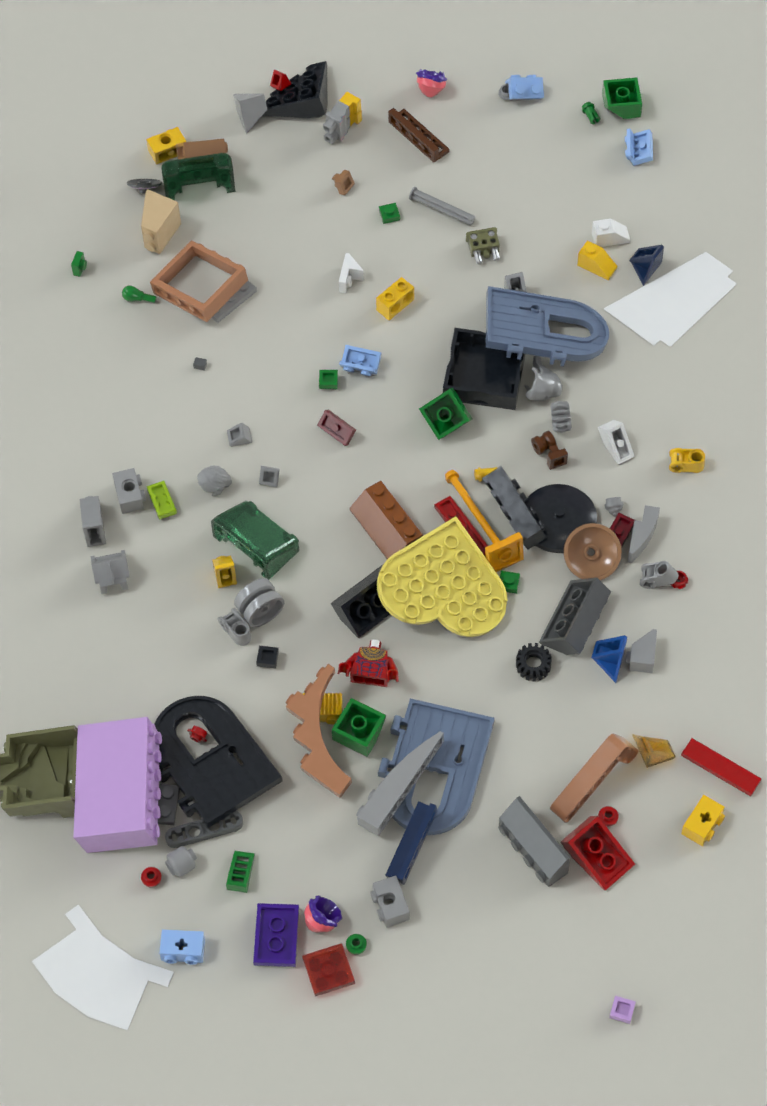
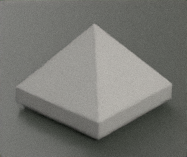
[259,466,280,487]

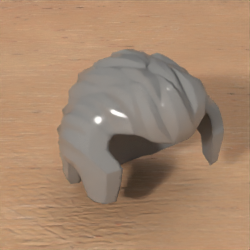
[197,466,232,496]

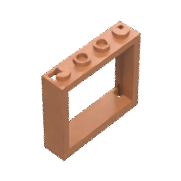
[150,240,248,322]

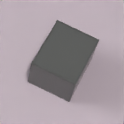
[193,357,207,371]

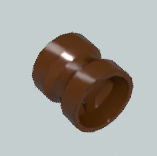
[531,431,557,455]

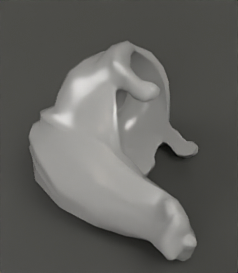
[524,355,562,401]

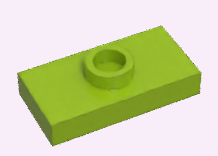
[146,481,177,520]

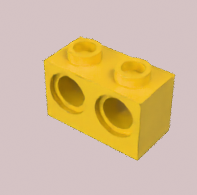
[376,277,414,320]

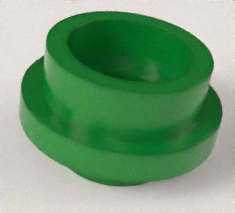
[346,934,367,955]

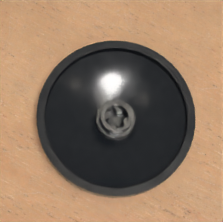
[527,484,597,553]

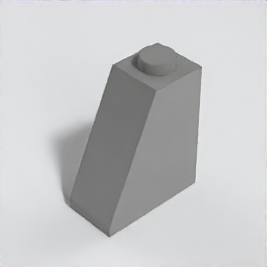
[80,496,106,547]

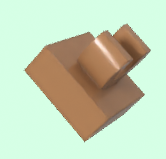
[332,170,355,195]

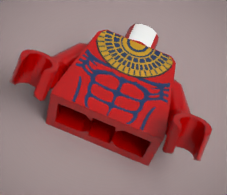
[337,640,399,687]

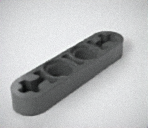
[165,811,243,848]

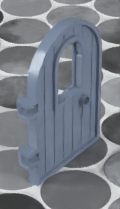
[486,286,609,367]
[378,698,495,835]

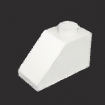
[592,218,631,247]
[598,420,635,464]

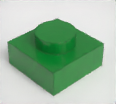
[379,203,400,224]
[71,251,87,277]
[319,370,338,389]
[500,570,520,594]

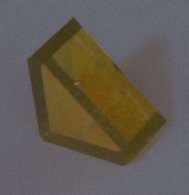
[632,734,676,768]

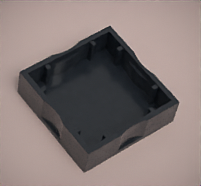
[443,328,526,410]

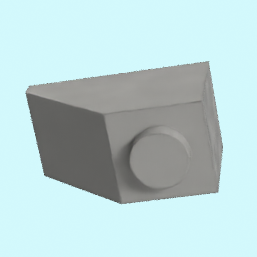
[626,629,657,673]

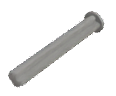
[409,186,475,225]

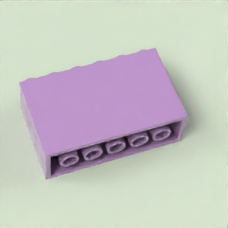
[73,717,162,853]

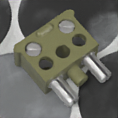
[466,227,500,264]

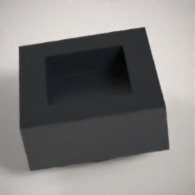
[256,645,279,668]

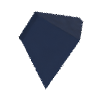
[629,244,664,286]

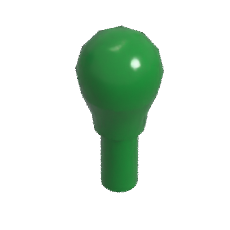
[122,285,157,303]

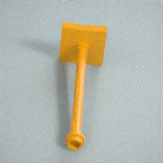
[445,470,524,572]

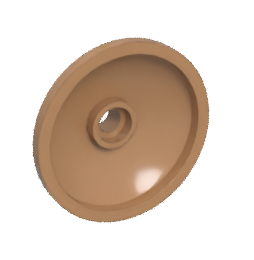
[564,523,622,580]

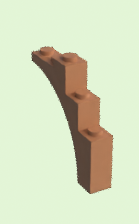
[286,664,352,798]

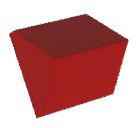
[270,69,291,91]

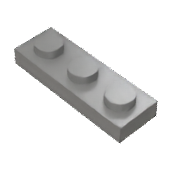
[212,281,257,323]

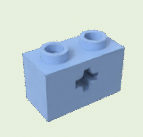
[159,929,205,965]

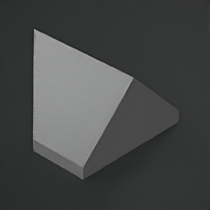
[233,94,267,133]

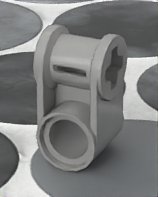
[640,561,678,589]
[218,608,251,646]

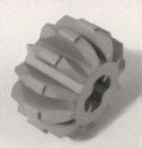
[550,401,572,433]

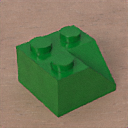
[602,77,642,119]
[419,388,472,440]
[332,698,386,757]

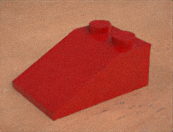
[560,816,635,891]

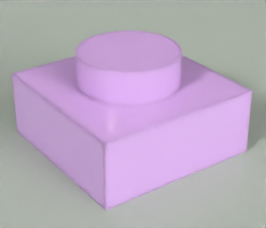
[609,996,636,1024]

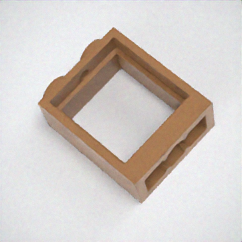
[176,139,228,161]

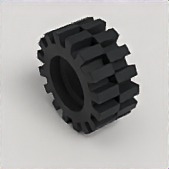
[516,643,552,681]

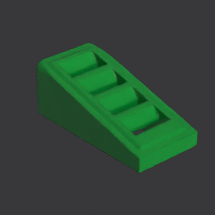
[226,850,255,893]

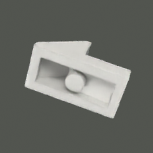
[339,253,364,293]

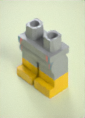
[323,92,362,144]

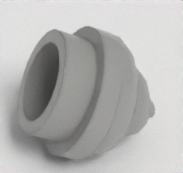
[604,497,624,517]

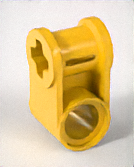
[669,448,705,473]

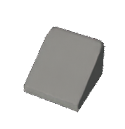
[227,423,252,447]

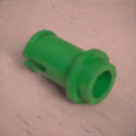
[582,102,601,125]

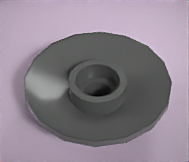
[127,179,162,193]

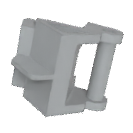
[91,550,130,594]

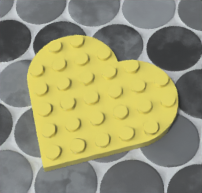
[377,516,508,637]

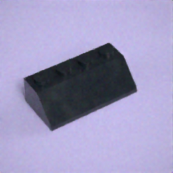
[331,565,390,638]

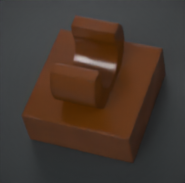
[547,444,568,470]

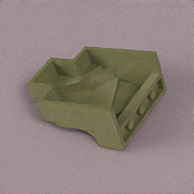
[0,725,78,818]

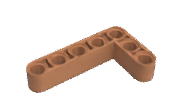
[550,733,639,823]

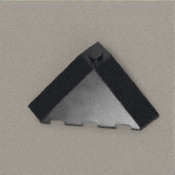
[262,61,328,118]

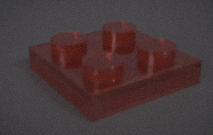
[302,943,355,997]

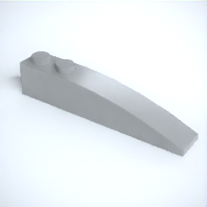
[356,731,444,836]

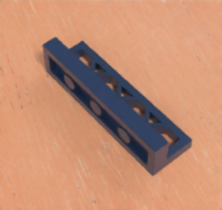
[385,801,438,885]

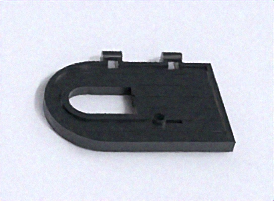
[154,696,283,828]

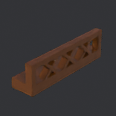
[388,108,449,163]

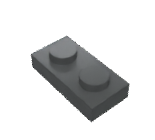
[158,784,180,826]

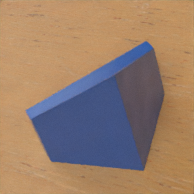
[591,635,627,683]

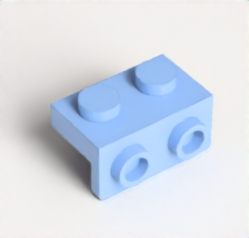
[505,75,544,99]
[625,128,653,166]
[339,345,382,376]

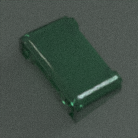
[161,153,236,200]
[211,501,300,580]

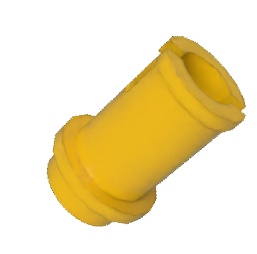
[474,467,497,482]

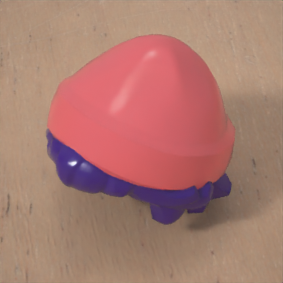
[416,69,447,97]
[304,895,342,933]

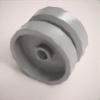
[234,578,285,627]

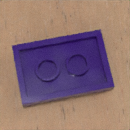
[253,903,299,967]

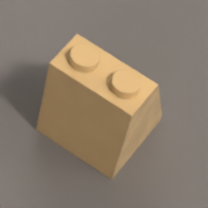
[141,189,181,254]

